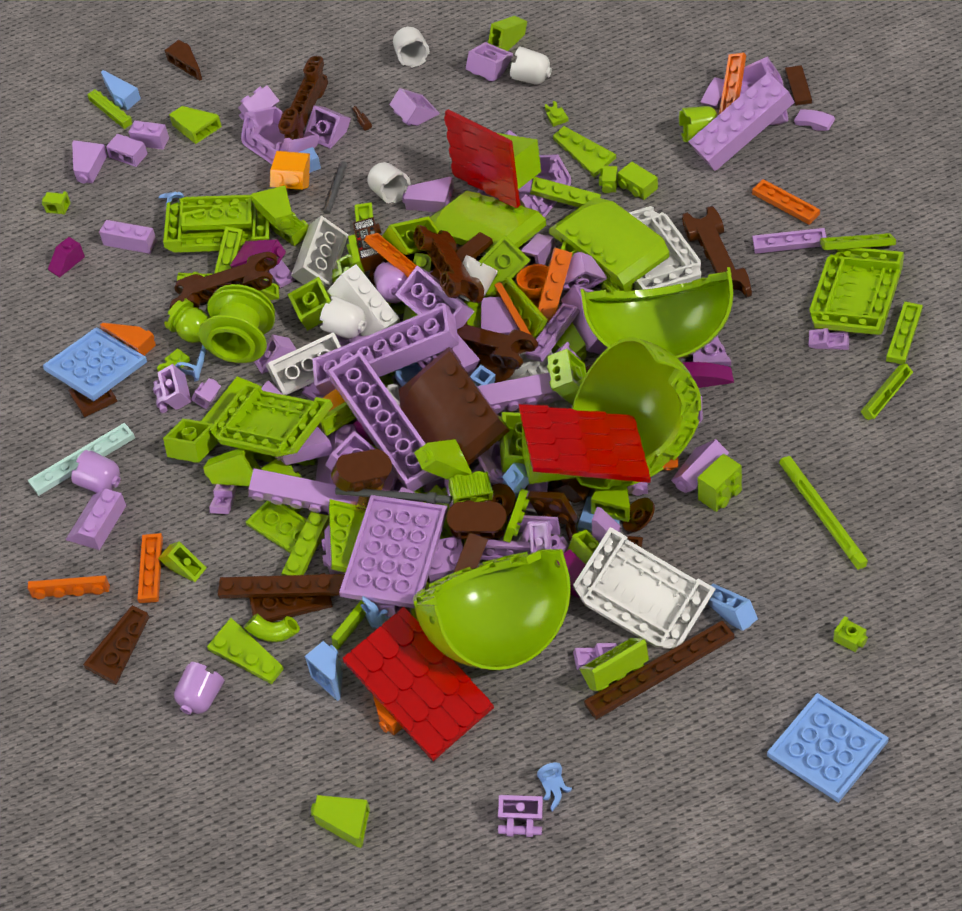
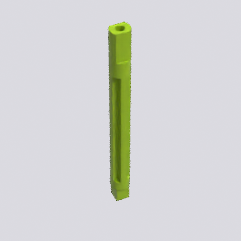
[779,456,868,570]

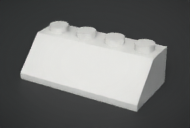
[291,215,348,287]
[327,264,400,336]
[266,332,341,395]

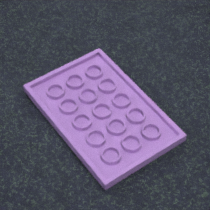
[339,495,448,608]

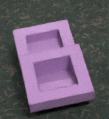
[701,77,724,109]
[794,110,835,131]
[808,328,850,350]
[209,484,237,514]
[573,643,617,670]

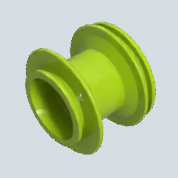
[199,284,275,363]

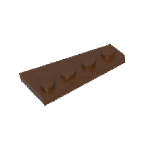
[83,605,149,685]

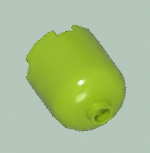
[679,106,718,142]

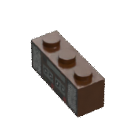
[353,217,385,272]

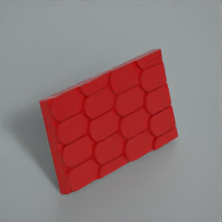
[444,109,541,208]
[519,404,651,484]
[342,607,494,761]

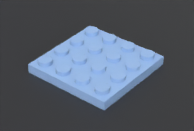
[43,327,147,401]
[767,693,889,803]

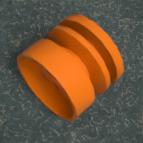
[516,264,549,307]

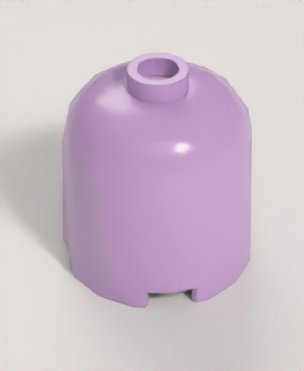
[374,262,407,303]
[71,450,121,493]
[174,662,225,715]

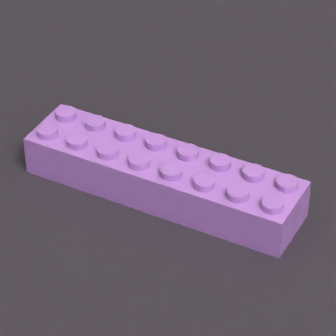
[312,304,459,397]
[328,351,439,492]

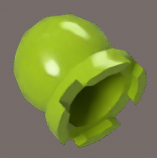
[164,298,210,343]

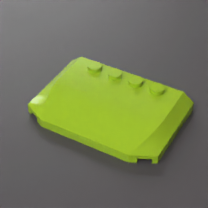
[430,190,546,253]
[163,195,270,252]
[549,197,669,290]
[810,248,904,335]
[209,383,333,457]

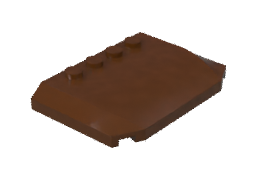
[399,347,510,466]

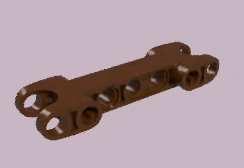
[278,56,328,140]
[682,206,752,298]
[413,225,484,303]
[169,252,278,309]
[442,322,538,370]

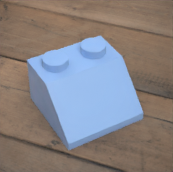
[305,641,343,701]

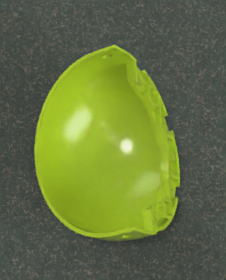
[581,267,733,359]
[572,338,701,489]
[413,549,570,670]

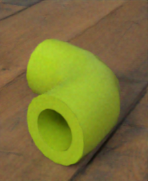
[244,613,300,642]

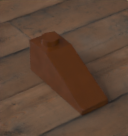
[165,40,202,81]

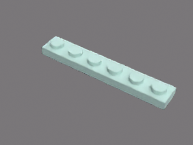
[28,423,135,496]

